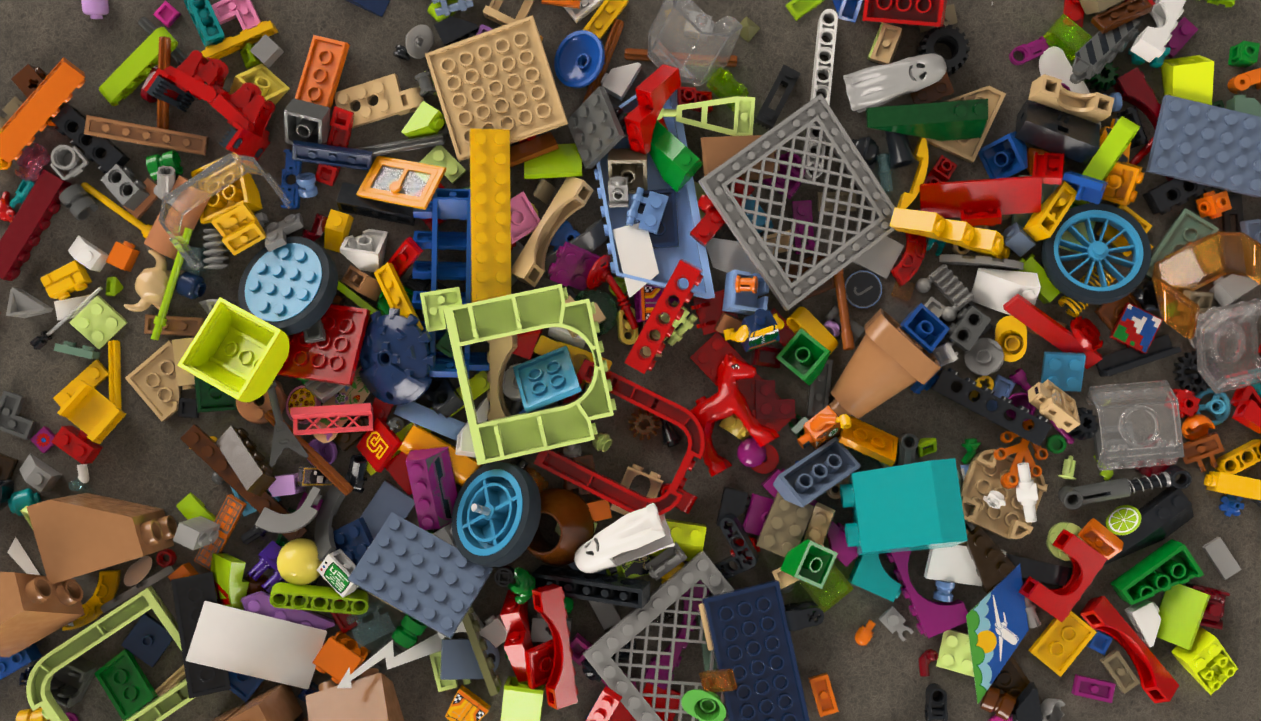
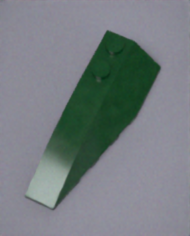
[866,99,988,141]

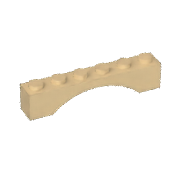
[511,177,594,288]
[487,334,517,421]

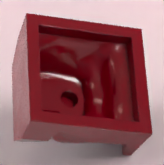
[1186,583,1230,630]

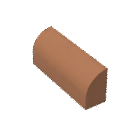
[144,175,212,260]

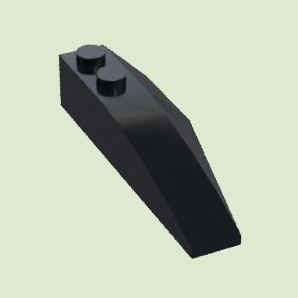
[1104,487,1194,565]

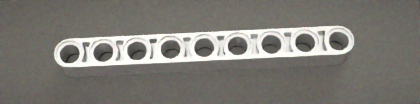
[804,9,838,181]

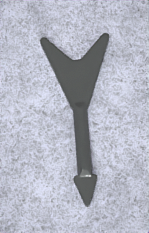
[267,381,308,467]

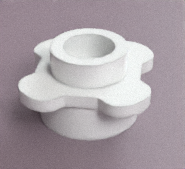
[983,490,1006,509]

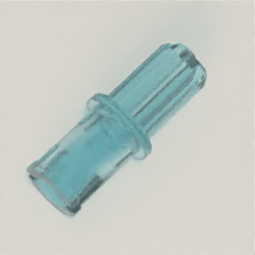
[877,153,893,193]

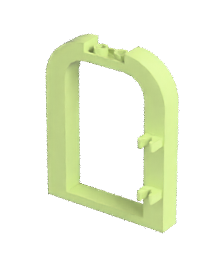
[26,586,194,721]

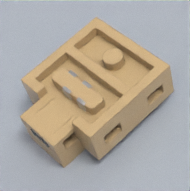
[1027,379,1080,433]

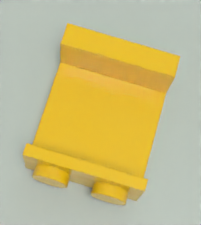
[57,383,126,444]

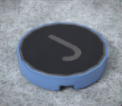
[845,271,882,308]

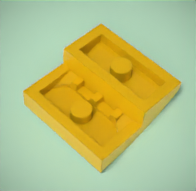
[211,201,266,256]

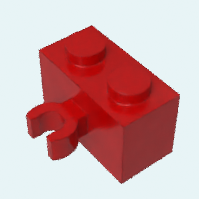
[51,426,103,465]

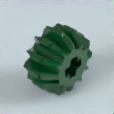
[1085,61,1119,92]

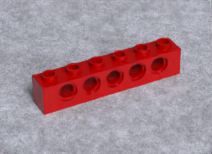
[624,259,704,374]

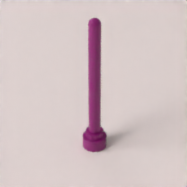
[1009,368,1074,444]

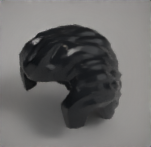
[1134,280,1171,312]

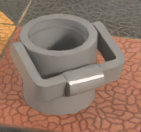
[50,145,89,180]

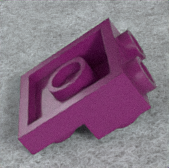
[548,241,600,292]

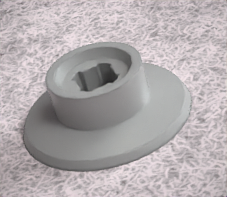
[405,24,434,59]

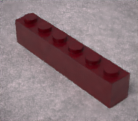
[0,169,72,281]

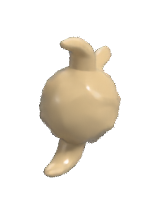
[124,250,185,314]

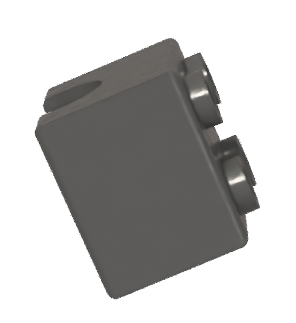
[50,656,99,708]

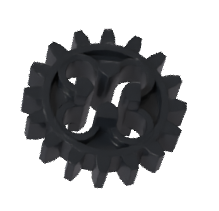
[1173,351,1219,392]

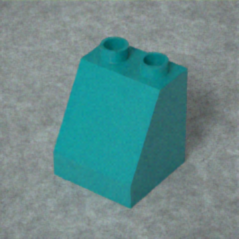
[840,458,968,555]

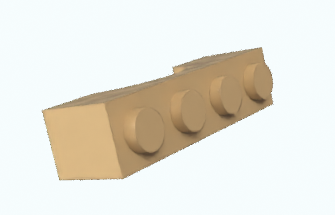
[1028,74,1114,123]

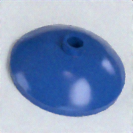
[554,30,605,88]

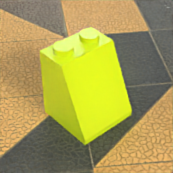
[1161,55,1214,105]

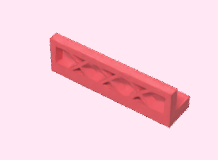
[290,403,374,436]

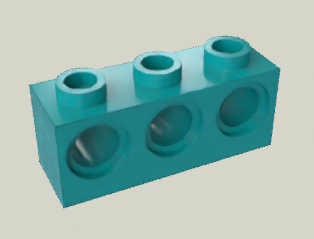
[183,0,225,48]

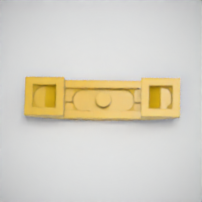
[897,137,929,209]

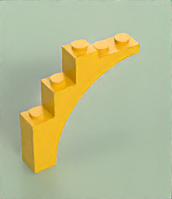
[889,207,1010,259]

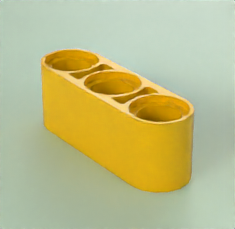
[786,306,838,354]
[1215,439,1261,474]

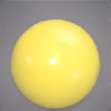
[277,538,322,585]

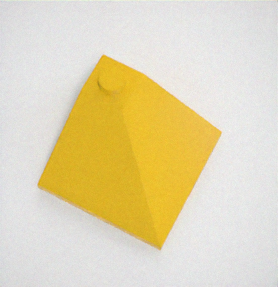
[191,152,263,224]

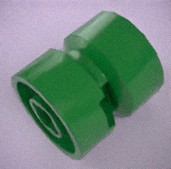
[146,150,183,181]
[391,614,427,649]

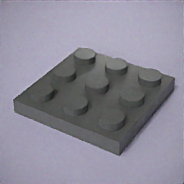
[567,86,625,169]

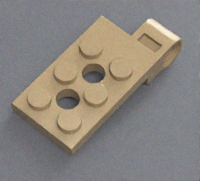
[334,73,424,129]

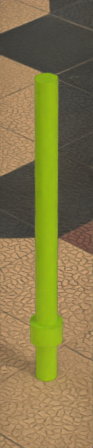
[151,227,193,341]

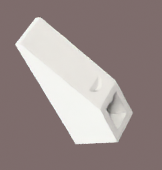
[455,398,490,458]

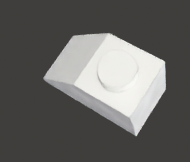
[601,62,641,101]
[68,235,109,272]
[1124,599,1161,647]

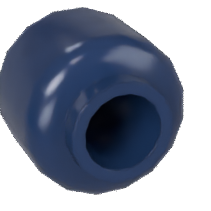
[176,272,206,299]

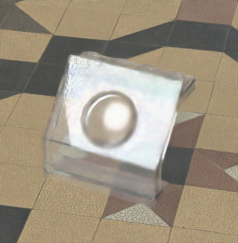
[1195,298,1261,394]
[1087,380,1185,471]

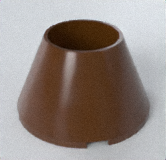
[527,488,594,566]

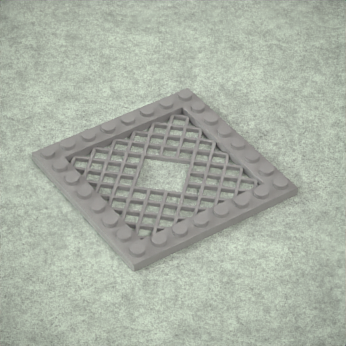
[698,94,895,311]
[583,551,734,721]

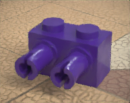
[247,540,288,594]

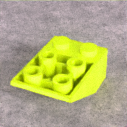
[1171,626,1238,695]

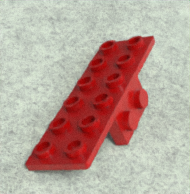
[920,176,1042,227]

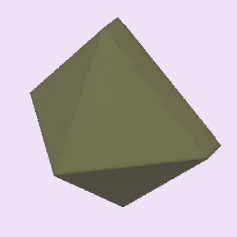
[734,16,761,43]

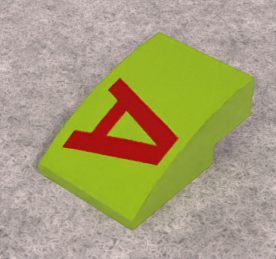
[211,553,249,610]

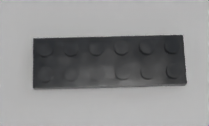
[171,572,231,699]

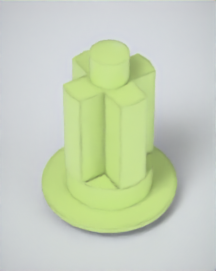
[1058,455,1076,480]

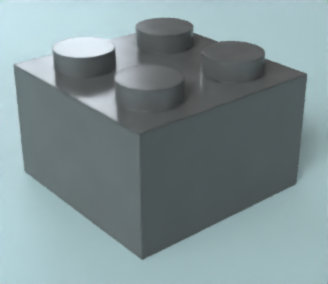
[284,98,330,145]

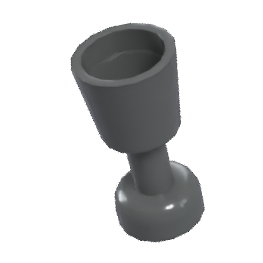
[824,305,865,342]

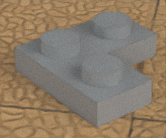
[265,213,304,252]

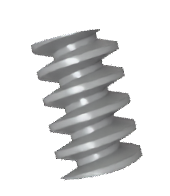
[203,229,229,269]

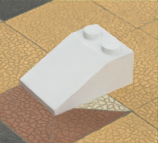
[971,268,1041,315]

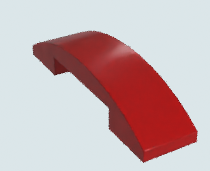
[315,106,354,186]

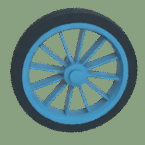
[1041,203,1151,304]

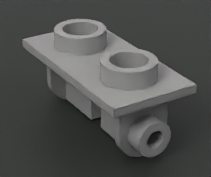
[645,542,688,581]

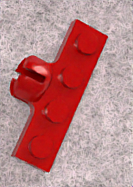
[690,177,755,247]

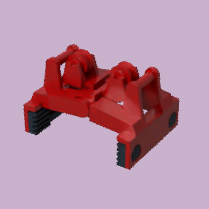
[144,50,276,162]

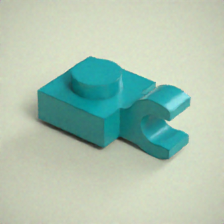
[9,176,35,208]

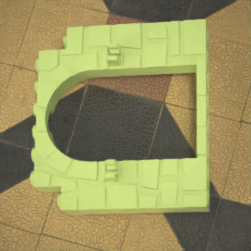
[443,284,617,465]

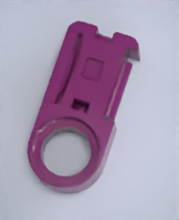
[1009,36,1049,65]

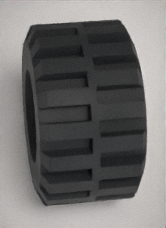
[916,24,970,77]

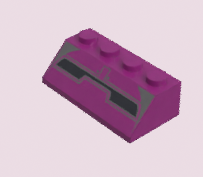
[405,447,458,530]

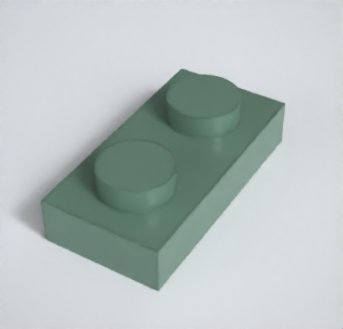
[54,341,101,360]

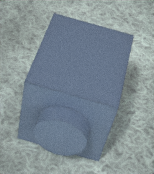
[1001,222,1036,257]

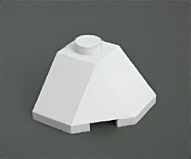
[340,229,388,272]

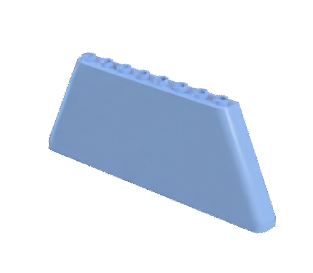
[594,89,715,299]

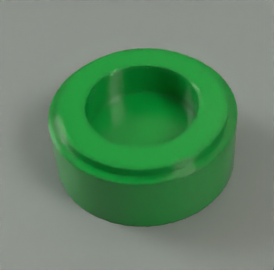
[1046,434,1067,454]

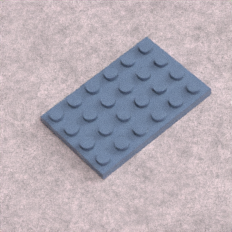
[1146,95,1261,198]
[348,512,493,639]

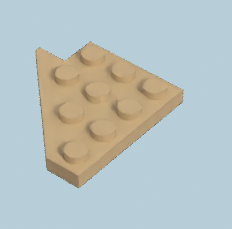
[920,86,1006,164]

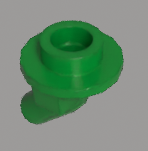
[961,438,981,465]

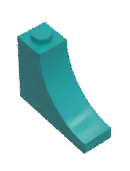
[848,554,901,602]

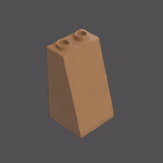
[701,135,780,181]

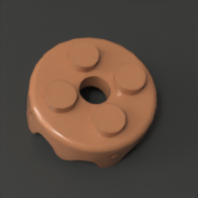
[236,379,288,424]

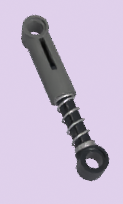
[1058,465,1192,510]

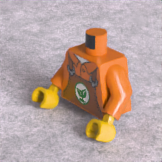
[797,405,852,450]

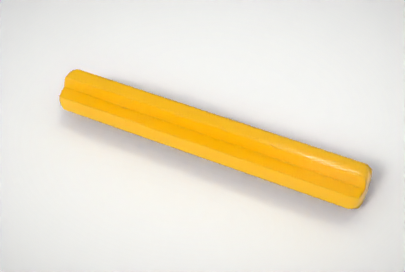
[108,340,121,409]

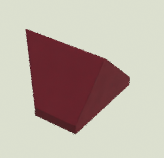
[751,344,782,368]

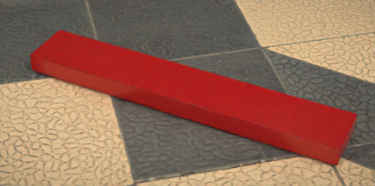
[1003,294,1103,369]

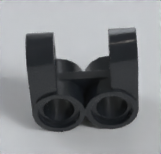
[784,601,824,631]

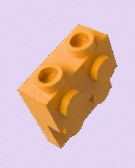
[1102,161,1145,206]

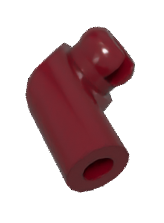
[918,649,938,677]

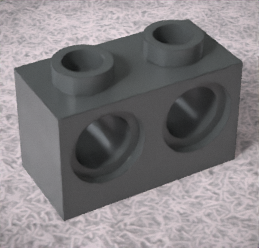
[100,164,150,211]
[945,306,991,351]

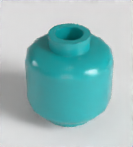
[8,488,41,516]

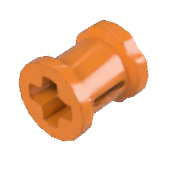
[735,275,758,294]

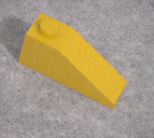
[1022,181,1077,242]

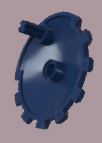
[359,308,436,405]

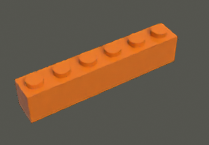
[0,57,86,163]

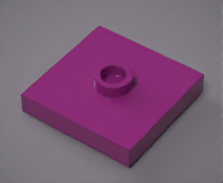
[743,493,774,535]

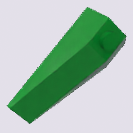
[649,121,703,193]

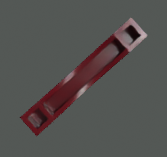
[1113,67,1174,181]

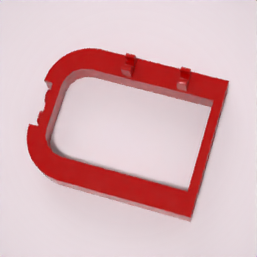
[533,359,706,515]

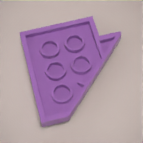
[241,591,335,647]

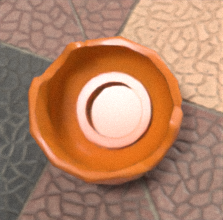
[1180,414,1215,440]

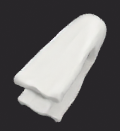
[574,503,675,574]

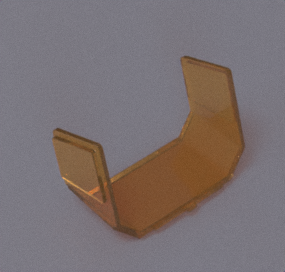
[1152,232,1261,339]

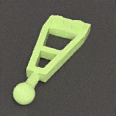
[657,96,755,136]

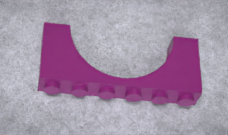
[885,551,968,639]

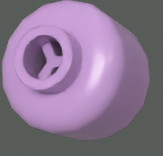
[81,0,109,19]

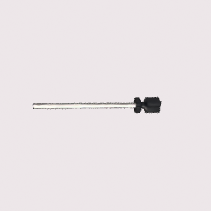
[30,286,103,350]

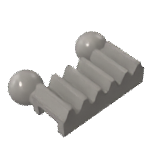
[915,264,974,322]

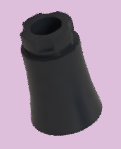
[885,131,917,169]

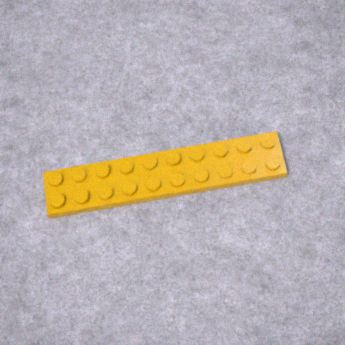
[470,128,511,303]

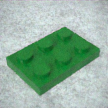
[94,649,158,721]

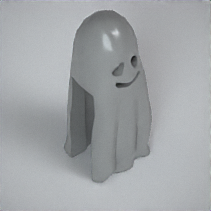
[843,53,947,113]

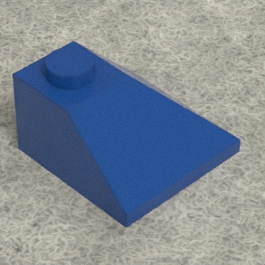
[978,131,1028,179]

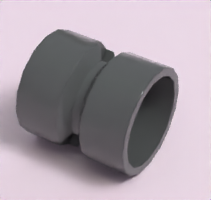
[59,184,98,221]

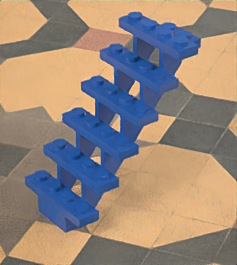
[412,188,490,378]

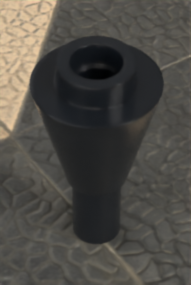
[660,418,681,448]

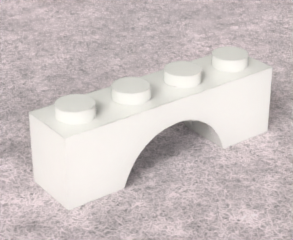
[1130,0,1186,63]

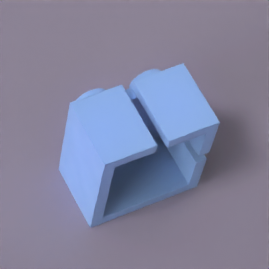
[722,269,769,316]

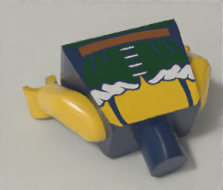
[723,309,784,352]

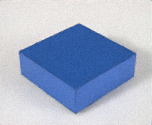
[1086,629,1113,655]

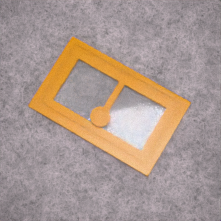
[356,156,446,210]

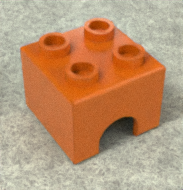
[312,631,371,684]

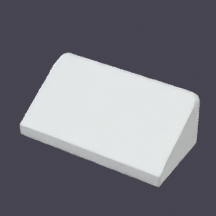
[548,327,586,349]

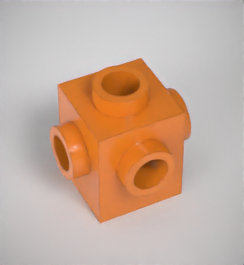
[1195,190,1232,219]

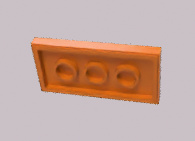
[295,35,350,110]

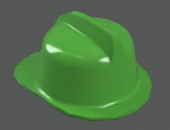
[681,689,726,721]

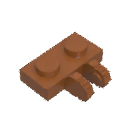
[1177,432,1225,473]

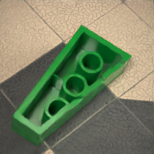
[1110,539,1204,605]

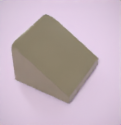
[533,179,556,204]

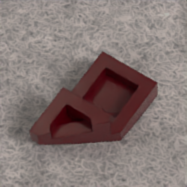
[301,213,328,241]

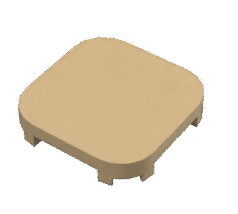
[960,449,1048,540]

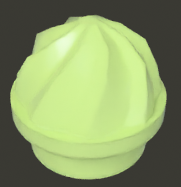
[592,433,612,452]

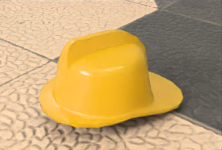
[995,315,1027,362]

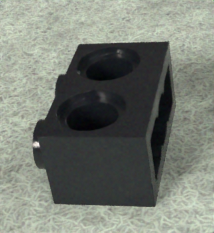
[424,377,464,418]

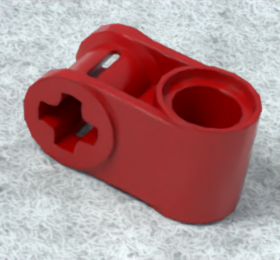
[660,483,698,514]

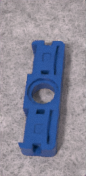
[280,149,302,210]

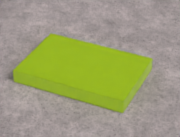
[524,143,582,179]
[1156,584,1211,651]

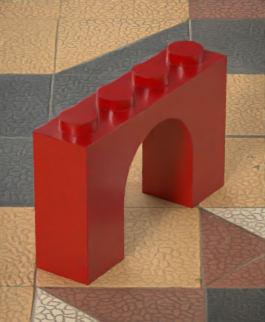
[1019,529,1107,622]

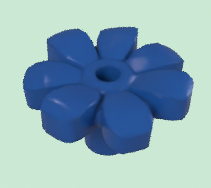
[1219,494,1244,517]

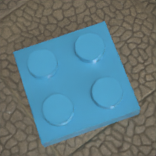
[1040,352,1086,392]

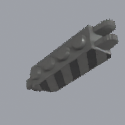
[1070,16,1144,84]

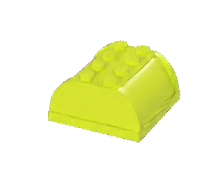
[177,297,289,402]

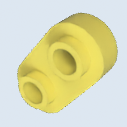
[617,307,638,345]

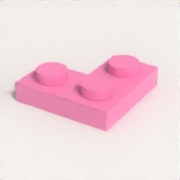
[211,0,261,30]

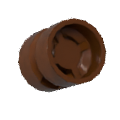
[980,686,1016,721]

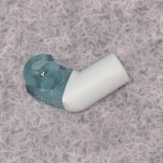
[69,464,90,491]

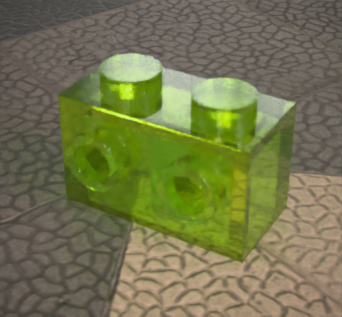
[1043,13,1092,61]
[707,67,749,112]

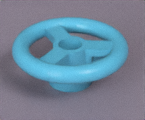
[1195,388,1231,425]

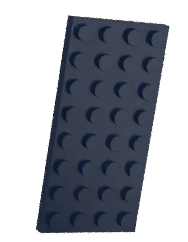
[702,580,810,721]

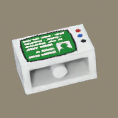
[317,549,358,598]

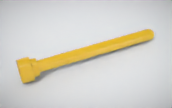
[81,182,153,239]

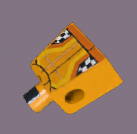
[445,685,491,721]

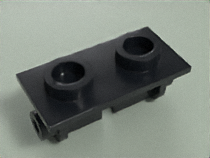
[1117,107,1148,149]

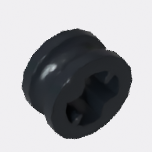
[393,45,410,61]

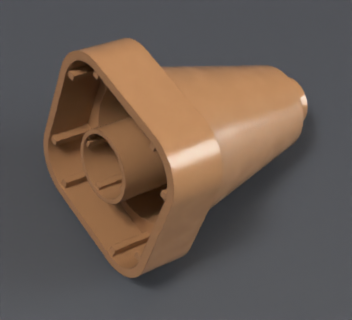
[829,308,941,419]

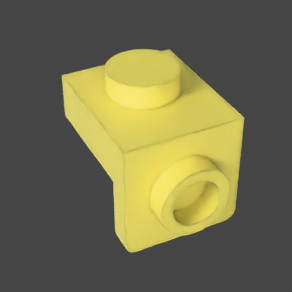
[719,414,750,441]

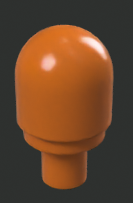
[855,619,876,646]

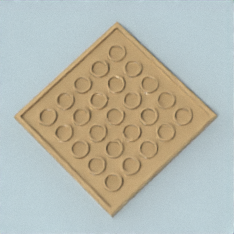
[425,15,568,162]

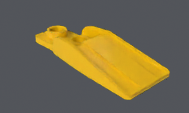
[534,335,612,384]

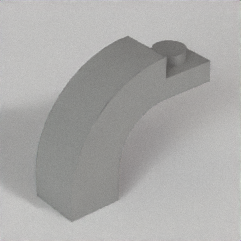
[255,486,322,534]

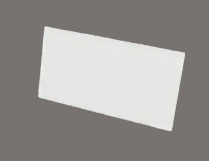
[186,601,327,689]

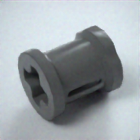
[414,72,436,97]

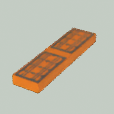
[194,494,247,570]

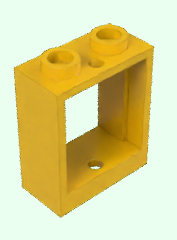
[1204,471,1261,501]

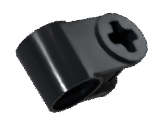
[925,683,948,721]

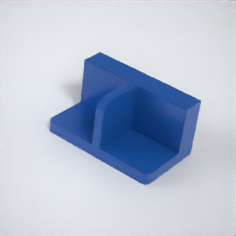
[1062,171,1108,204]

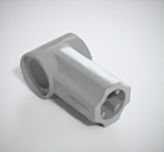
[153,165,176,203]

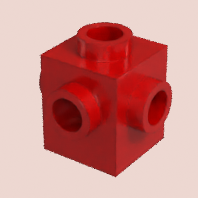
[1163,389,1201,418]

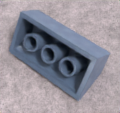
[773,437,861,508]

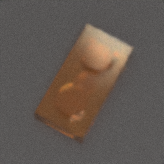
[699,669,737,692]

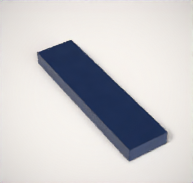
[292,140,372,171]

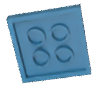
[513,346,582,413]

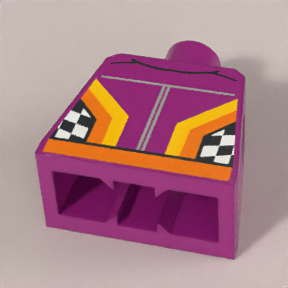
[634,285,679,323]

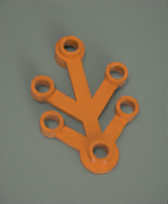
[993,420,1048,489]

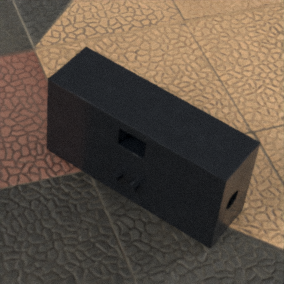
[1015,98,1100,165]

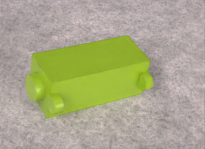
[1013,253,1061,304]

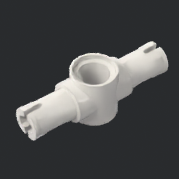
[1016,462,1039,522]

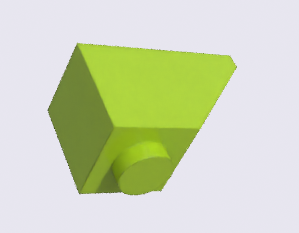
[401,101,445,139]

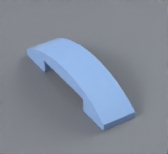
[394,401,466,441]

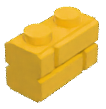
[40,260,92,300]

